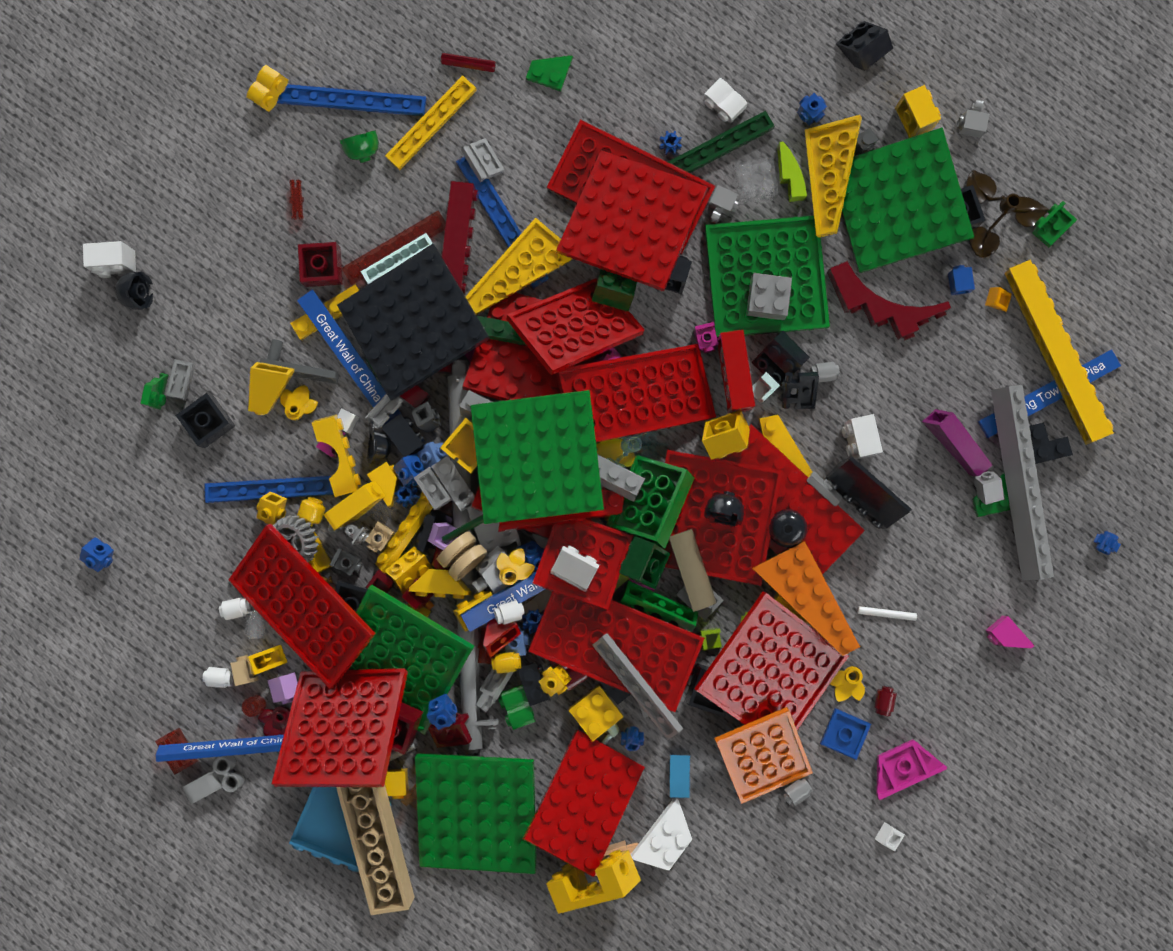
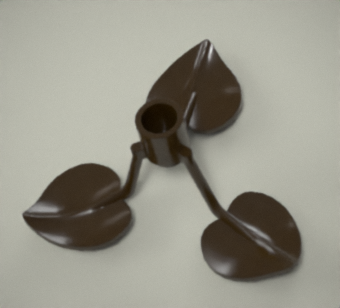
[966,169,1049,258]

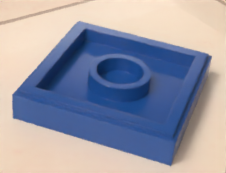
[820,708,871,760]

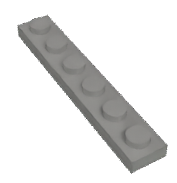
[593,633,683,740]

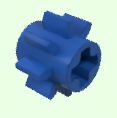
[659,131,682,155]
[394,485,420,508]
[1093,531,1121,555]
[522,609,543,634]
[621,726,644,751]

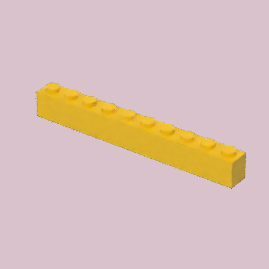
[1004,259,1114,445]

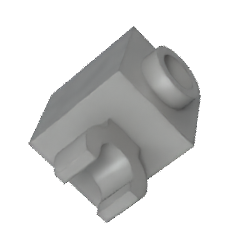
[957,100,990,138]
[708,185,739,224]
[973,472,1004,505]

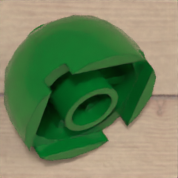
[339,130,379,163]

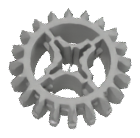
[273,515,319,562]

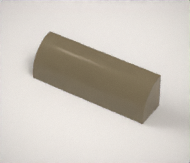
[669,529,717,612]

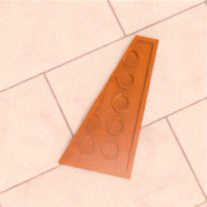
[752,541,860,656]

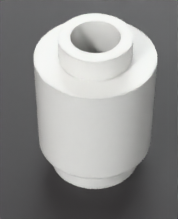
[219,598,250,620]
[494,600,525,625]
[203,667,233,688]

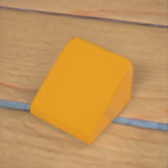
[985,287,1012,312]

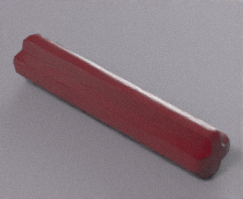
[441,53,496,72]

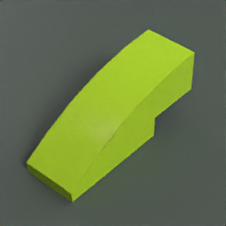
[777,142,807,202]

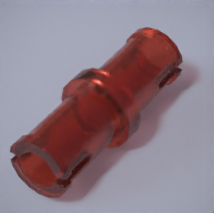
[289,180,304,220]

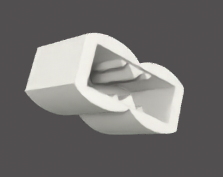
[704,78,747,124]

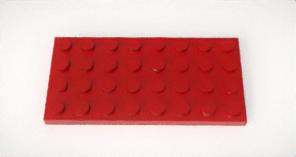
[546,119,716,255]
[556,344,716,443]
[718,424,865,575]
[228,524,376,689]
[528,591,705,712]

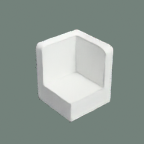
[338,408,359,434]

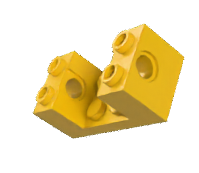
[546,850,641,914]

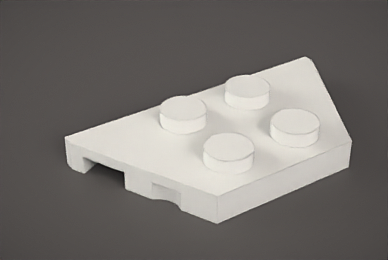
[631,798,692,870]

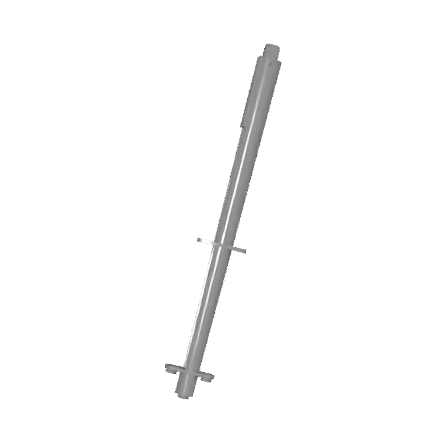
[447,360,499,753]

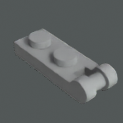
[431,456,475,512]

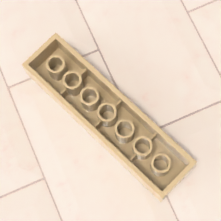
[336,785,415,915]

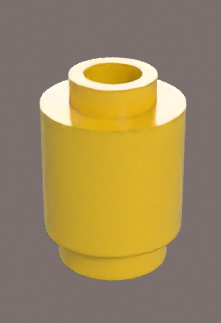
[492,652,521,674]

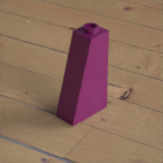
[922,409,992,477]

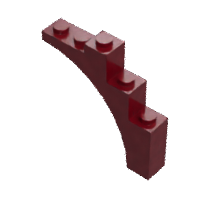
[827,261,951,341]

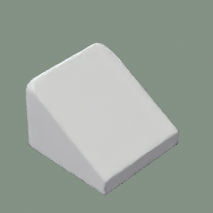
[875,822,905,851]

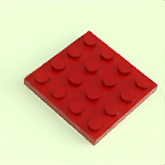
[532,519,633,611]

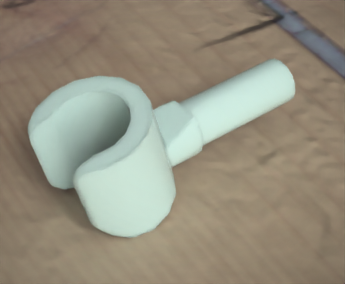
[601,724,619,745]

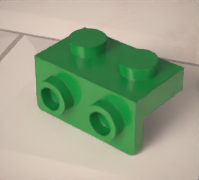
[1032,201,1077,248]

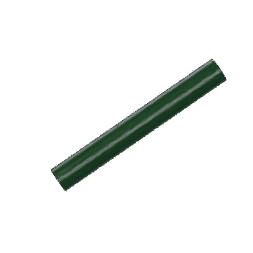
[442,514,484,544]

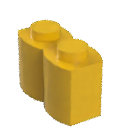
[246,65,288,112]

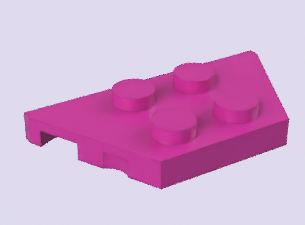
[876,739,947,800]

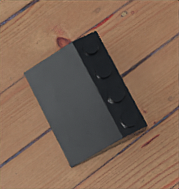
[825,456,912,529]

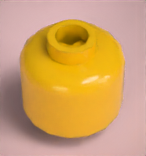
[297,497,326,527]

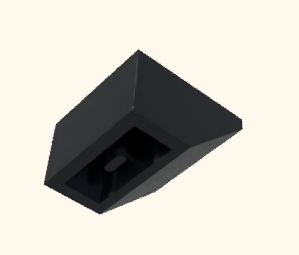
[836,21,893,71]
[751,331,810,389]

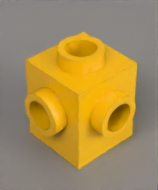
[257,491,287,525]
[538,664,572,697]

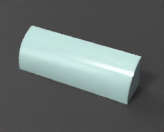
[361,233,433,285]

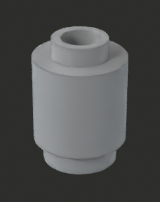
[810,362,840,383]
[783,778,813,806]

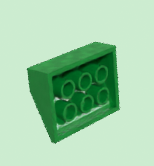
[606,455,694,549]

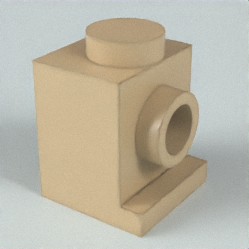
[365,521,396,552]
[230,655,259,686]

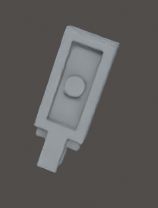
[476,669,513,712]

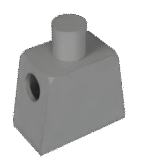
[472,546,518,594]

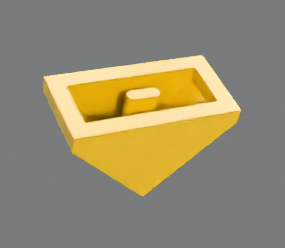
[246,645,288,676]

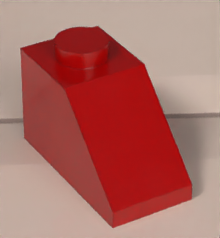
[483,618,521,658]

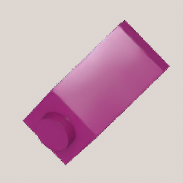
[985,615,1034,648]

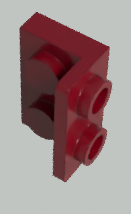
[428,713,472,748]

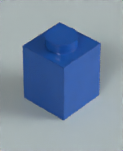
[948,265,975,295]

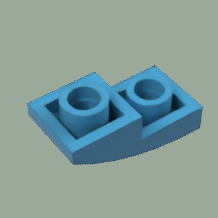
[670,755,690,798]

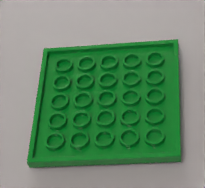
[842,127,974,273]
[705,216,830,338]
[471,390,604,524]
[348,585,475,735]
[415,753,537,874]

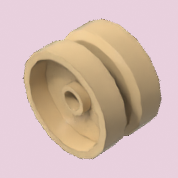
[437,531,488,581]

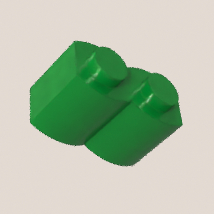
[498,684,536,730]

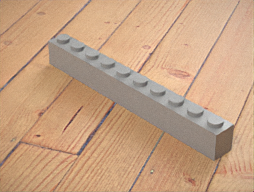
[991,385,1054,580]
[459,390,645,502]

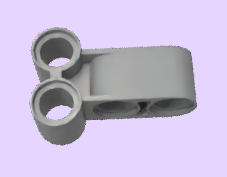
[182,756,245,804]

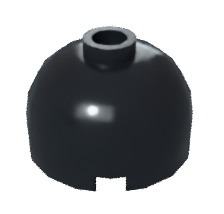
[116,272,153,310]
[704,491,744,526]
[769,509,808,548]

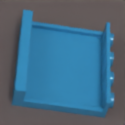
[289,787,392,872]

